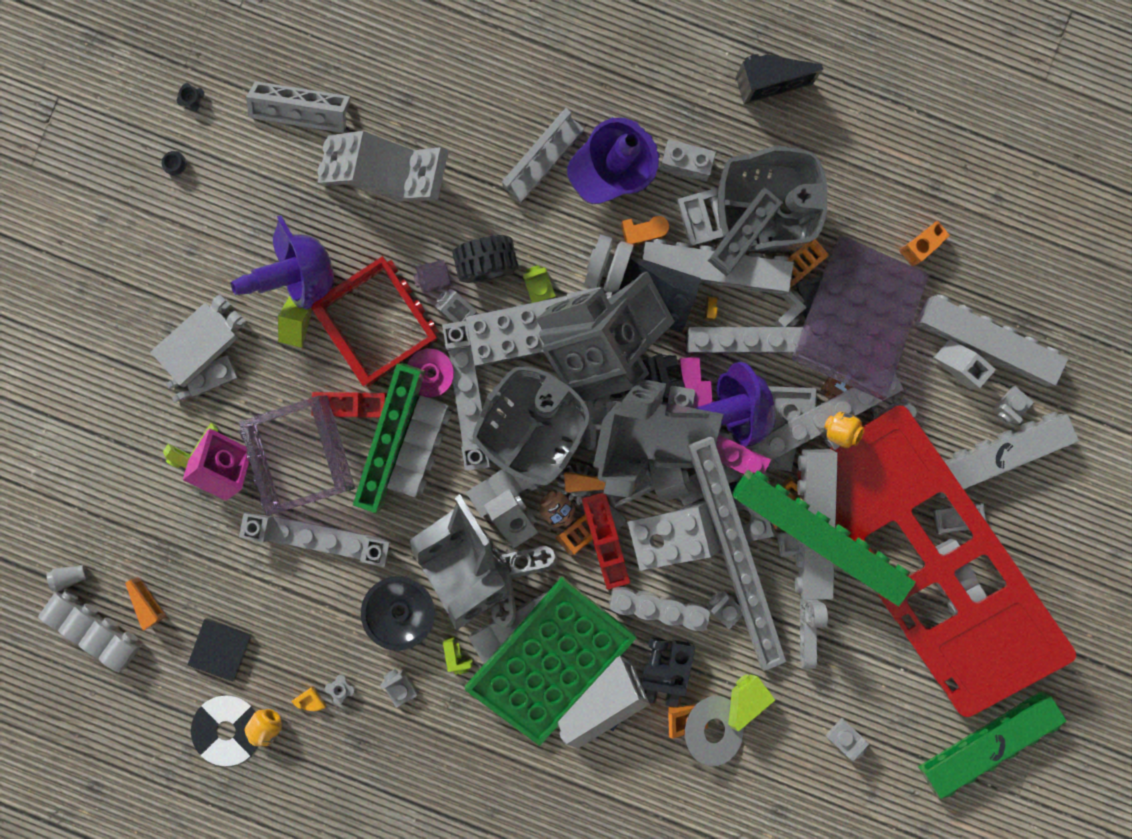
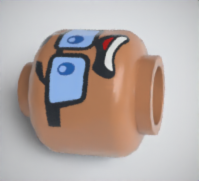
[539,491,575,527]

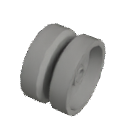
[584,234,633,294]

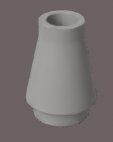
[47,565,88,592]

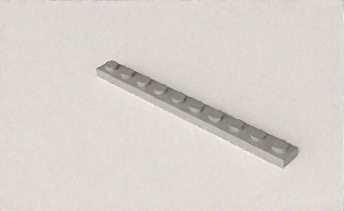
[679,368,904,507]
[687,437,786,671]

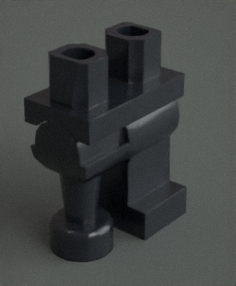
[621,354,684,399]
[641,637,695,708]

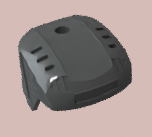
[718,146,827,254]
[472,367,589,486]

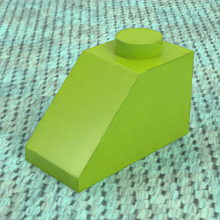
[728,674,775,732]

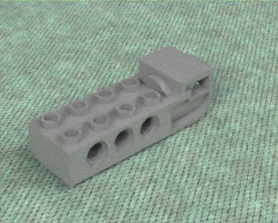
[466,287,614,367]

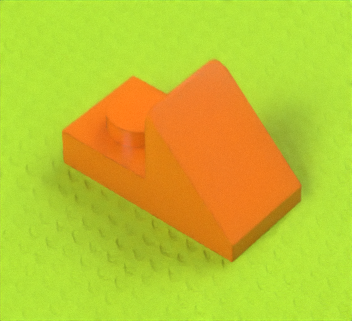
[668,703,708,739]

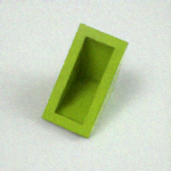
[278,296,312,348]

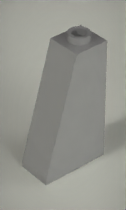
[558,656,650,748]

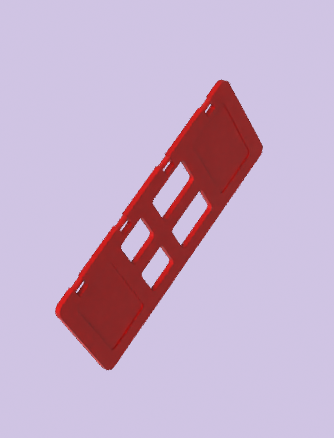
[797,405,1076,717]

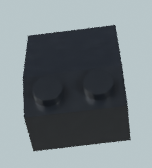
[736,54,823,104]
[618,255,701,333]

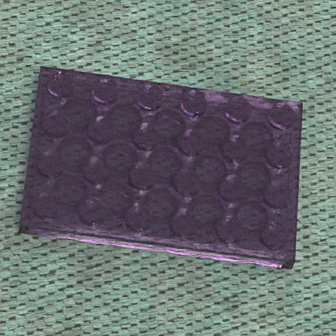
[791,234,929,401]

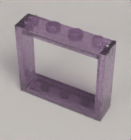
[239,395,356,516]

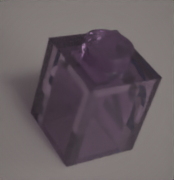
[413,260,452,293]

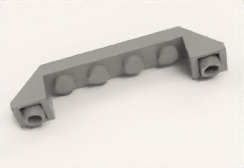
[442,321,490,471]
[239,513,390,567]

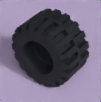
[452,235,519,283]

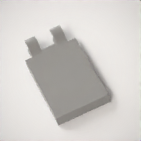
[150,294,247,388]

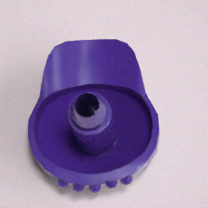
[567,117,660,205]
[231,215,334,309]
[696,362,776,447]

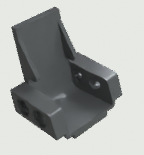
[536,272,675,401]
[594,379,724,497]
[410,494,511,630]

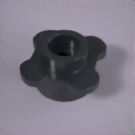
[176,83,205,111]

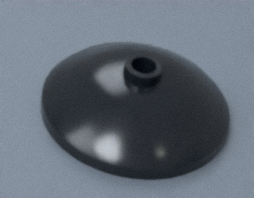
[361,576,435,651]

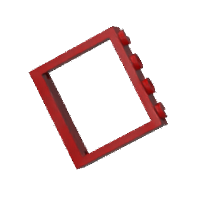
[311,256,439,387]

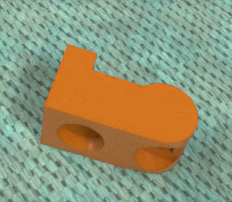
[621,216,669,247]
[898,220,950,267]

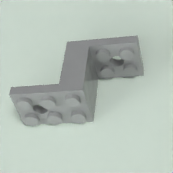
[318,131,449,202]
[628,496,776,571]

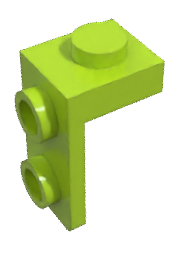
[163,423,218,468]

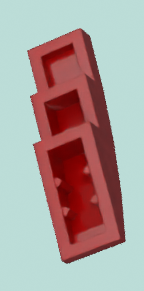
[311,392,414,418]
[581,492,630,590]

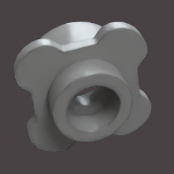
[325,675,354,704]

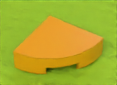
[704,296,718,321]
[291,686,327,711]

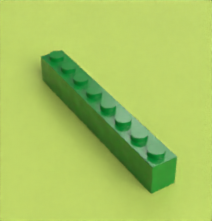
[731,470,916,607]

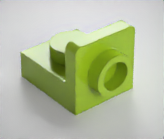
[523,265,555,303]
[443,637,473,674]

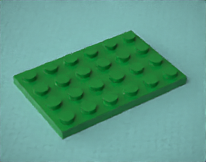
[465,576,637,746]

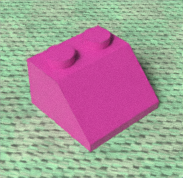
[183,428,252,501]

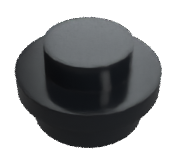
[161,151,187,176]

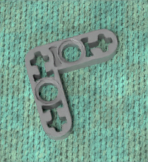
[491,546,557,628]
[800,598,828,669]

